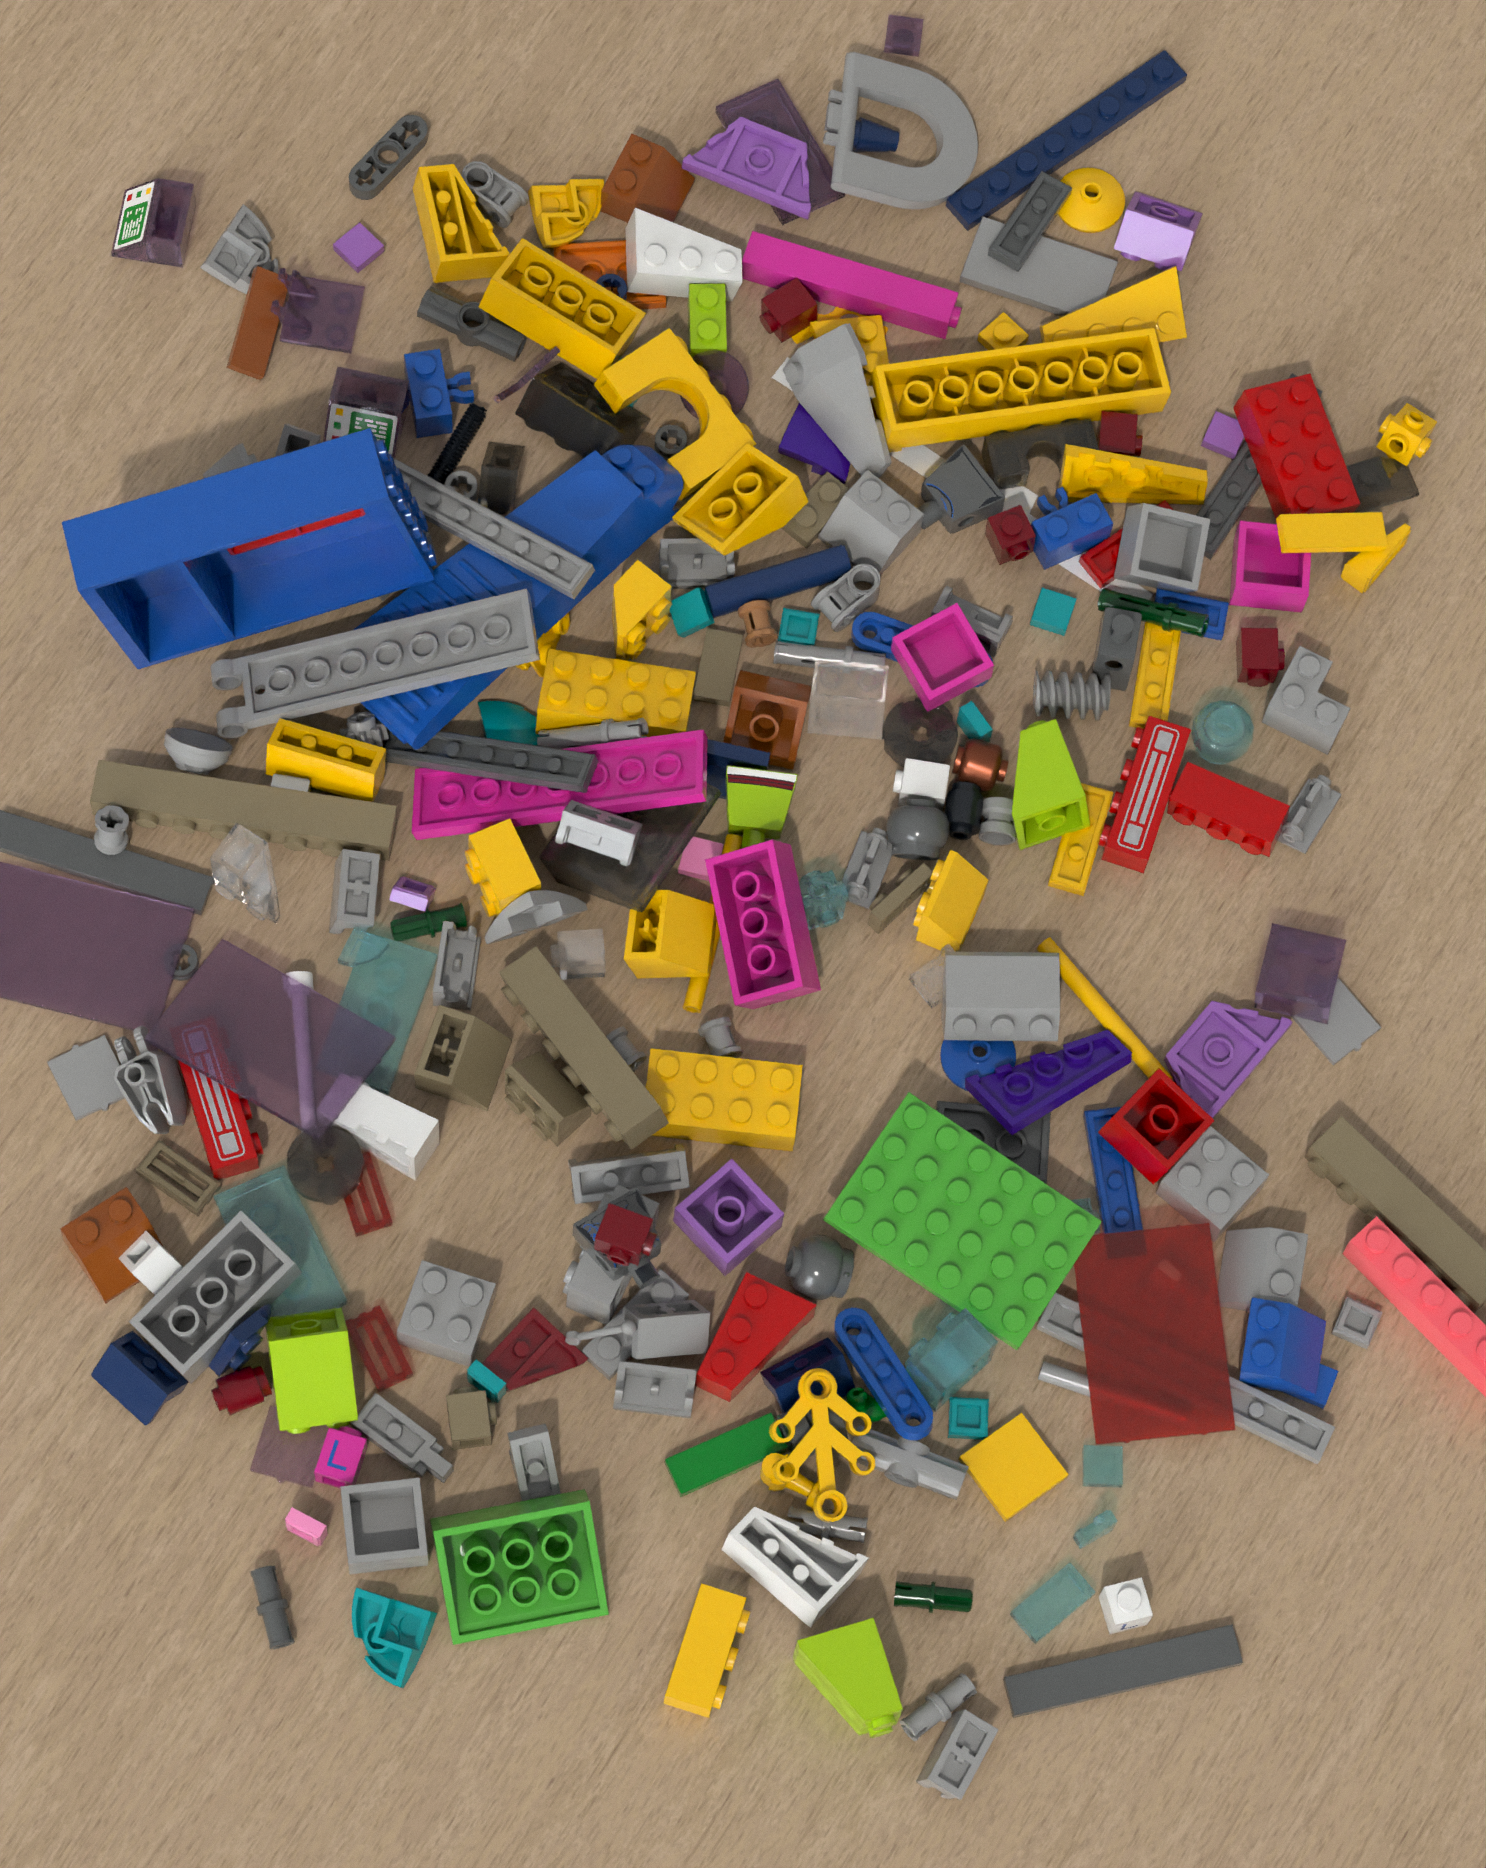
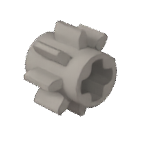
[340,712,389,747]

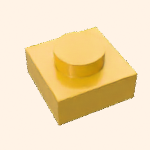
[977,312,1029,350]

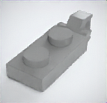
[351,1393,454,1483]

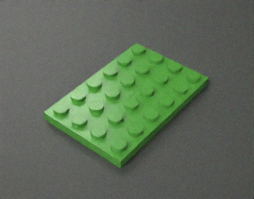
[823,1092,1102,1350]

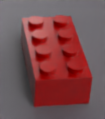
[1233,373,1361,519]

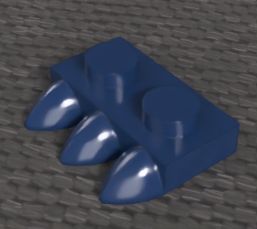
[209,1304,271,1377]

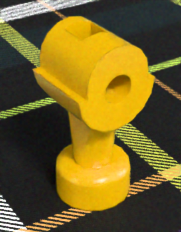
[760,1453,826,1509]

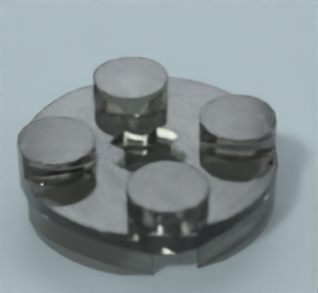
[883,697,958,767]
[287,1125,365,1205]

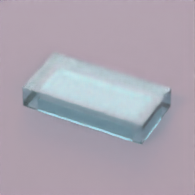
[1010,1563,1096,1645]

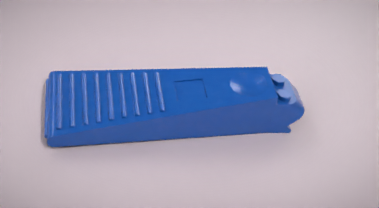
[353,445,683,750]

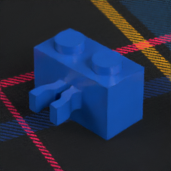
[404,349,474,438]
[1031,487,1113,570]

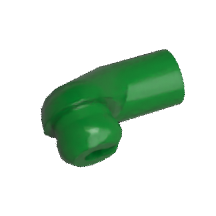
[847,1387,887,1422]

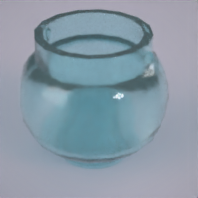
[1191,700,1254,765]

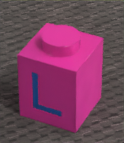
[314,1426,367,1489]

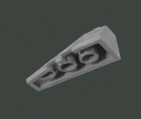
[783,323,892,478]

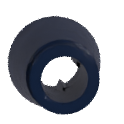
[853,117,899,152]

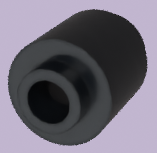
[945,782,984,840]

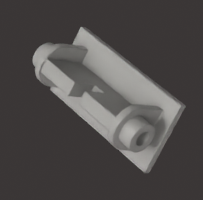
[1278,775,1341,854]
[836,828,892,910]

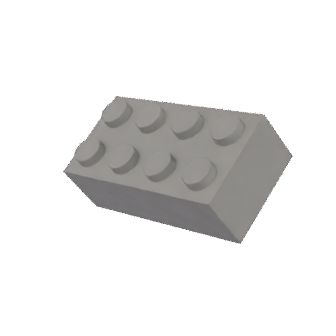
[129,1211,302,1383]

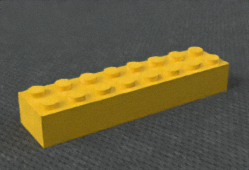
[868,328,1171,450]

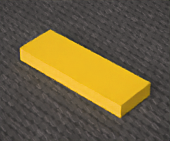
[1276,512,1388,553]
[1129,622,1181,728]
[1048,783,1114,896]

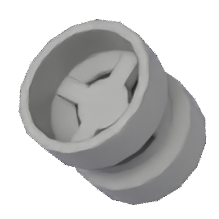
[979,797,1016,845]

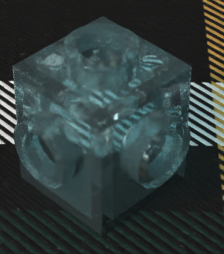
[799,870,849,930]

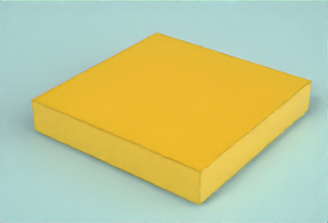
[958,1413,1069,1522]

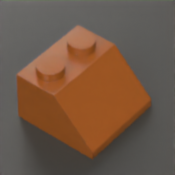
[600,133,695,223]
[723,670,813,770]
[60,1187,164,1304]

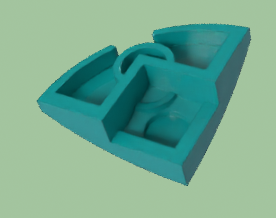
[478,701,544,746]
[352,1588,437,1688]

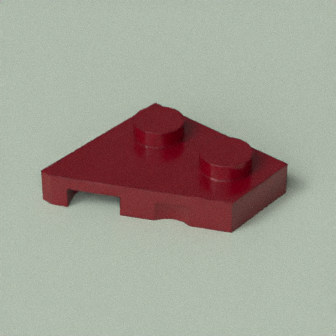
[482,1307,588,1392]

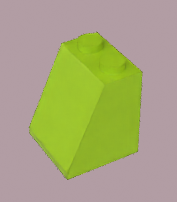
[1012,719,1090,850]
[265,1307,358,1434]
[793,1618,903,1738]

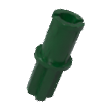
[390,903,467,942]
[894,1581,973,1613]

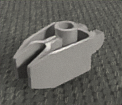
[113,1025,186,1134]

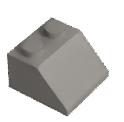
[818,470,924,576]
[1215,1227,1308,1312]

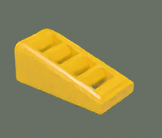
[1341,523,1411,593]

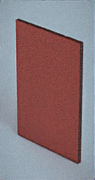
[1074,1223,1236,1445]

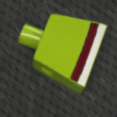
[725,765,798,849]

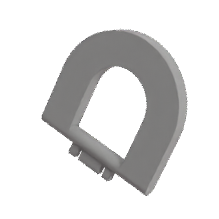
[823,52,978,210]

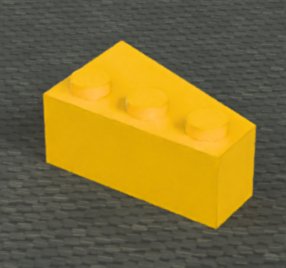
[413,164,510,283]

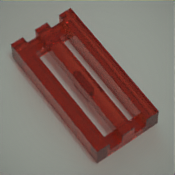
[332,1151,393,1237]
[345,1305,413,1393]

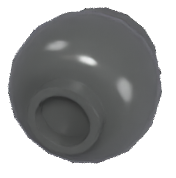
[886,798,949,861]
[785,1235,854,1300]

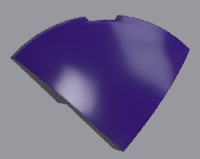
[778,403,850,484]

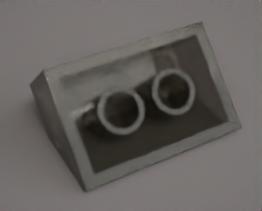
[515,362,651,458]

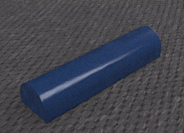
[704,545,851,619]

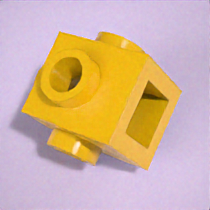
[1376,403,1437,467]

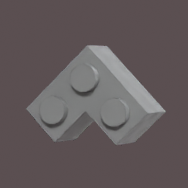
[1262,646,1351,755]

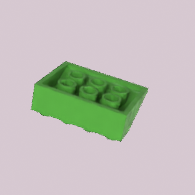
[430,1489,609,1645]

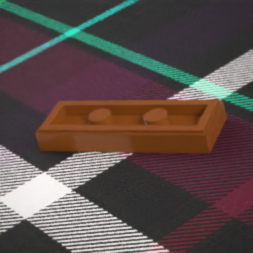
[226,266,291,380]

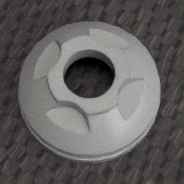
[164,728,233,775]

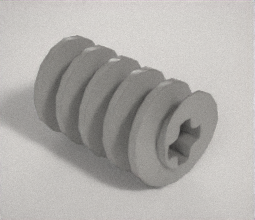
[1033,670,1111,721]

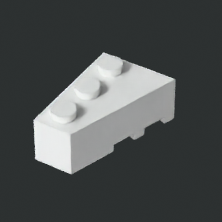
[625,208,743,301]
[316,1074,439,1180]
[722,1507,869,1628]

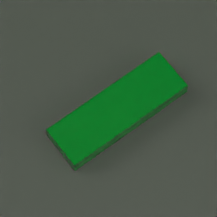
[664,1413,788,1497]

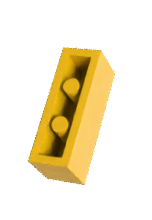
[266,718,386,802]
[664,1583,751,1718]

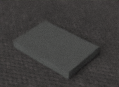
[936,1101,1051,1184]

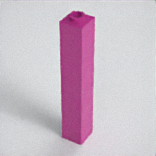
[742,231,962,339]

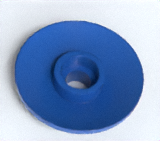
[940,1040,1016,1091]

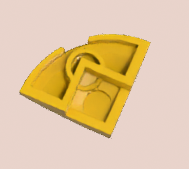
[528,179,604,249]

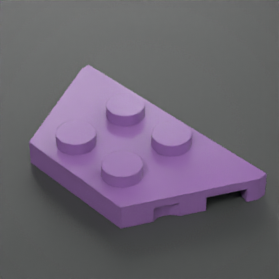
[682,117,811,220]
[1164,1001,1293,1119]

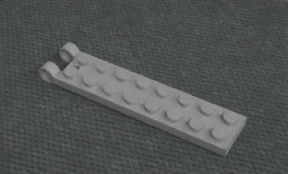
[211,589,540,739]

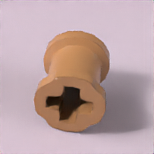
[738,600,778,648]

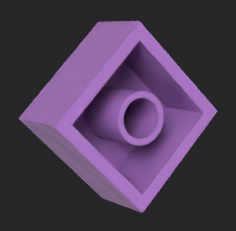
[673,1159,784,1276]

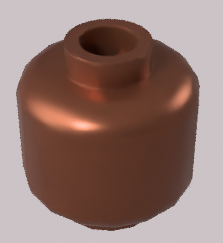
[952,739,1009,792]

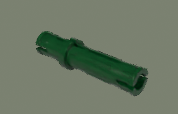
[1098,588,1209,638]

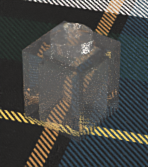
[550,929,606,980]

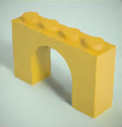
[594,328,756,501]

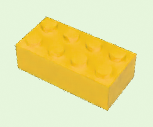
[478,238,646,379]
[535,649,696,737]
[646,1048,803,1152]

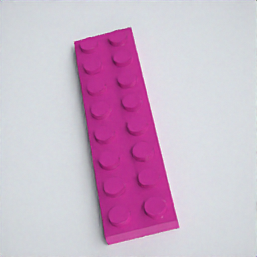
[412,729,708,840]

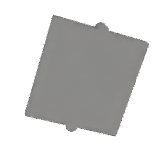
[1291,978,1381,1066]
[47,1035,125,1121]

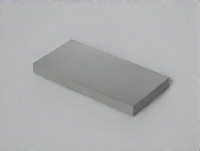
[959,217,1118,316]

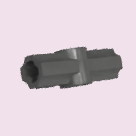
[417,286,528,362]

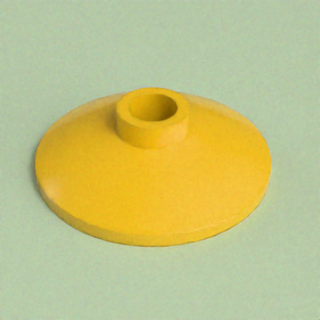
[1058,168,1125,233]

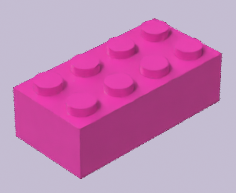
[705,839,821,1010]

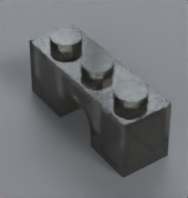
[981,418,1099,490]

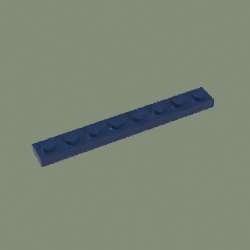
[945,50,1187,231]

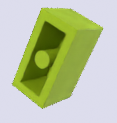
[687,284,727,369]

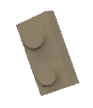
[781,471,849,549]
[868,863,933,934]

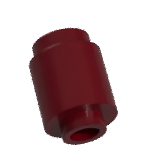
[211,1365,272,1416]

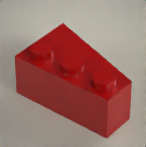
[695,1272,817,1402]

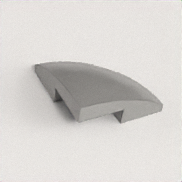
[200,204,278,294]
[484,890,588,944]

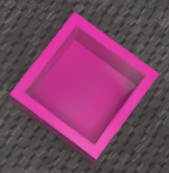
[1229,520,1311,613]
[891,603,994,712]

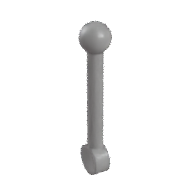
[565,1320,636,1346]

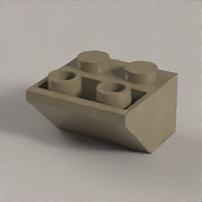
[414,1005,512,1111]
[505,1052,591,1147]

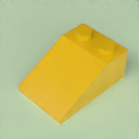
[672,443,808,556]

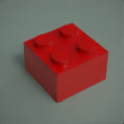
[1098,1068,1215,1185]

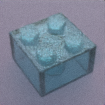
[905,1308,998,1412]

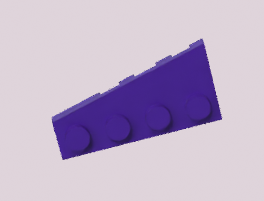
[965,1030,1132,1135]

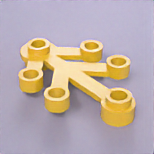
[769,1368,876,1522]

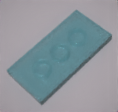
[316,932,438,1095]
[213,1166,347,1317]

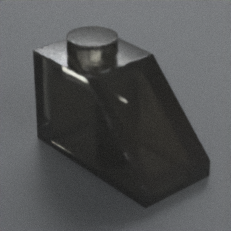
[478,442,525,514]
[1346,456,1419,513]

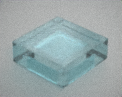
[1082,1445,1123,1488]

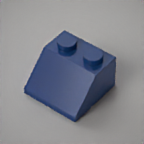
[1239,1297,1326,1397]

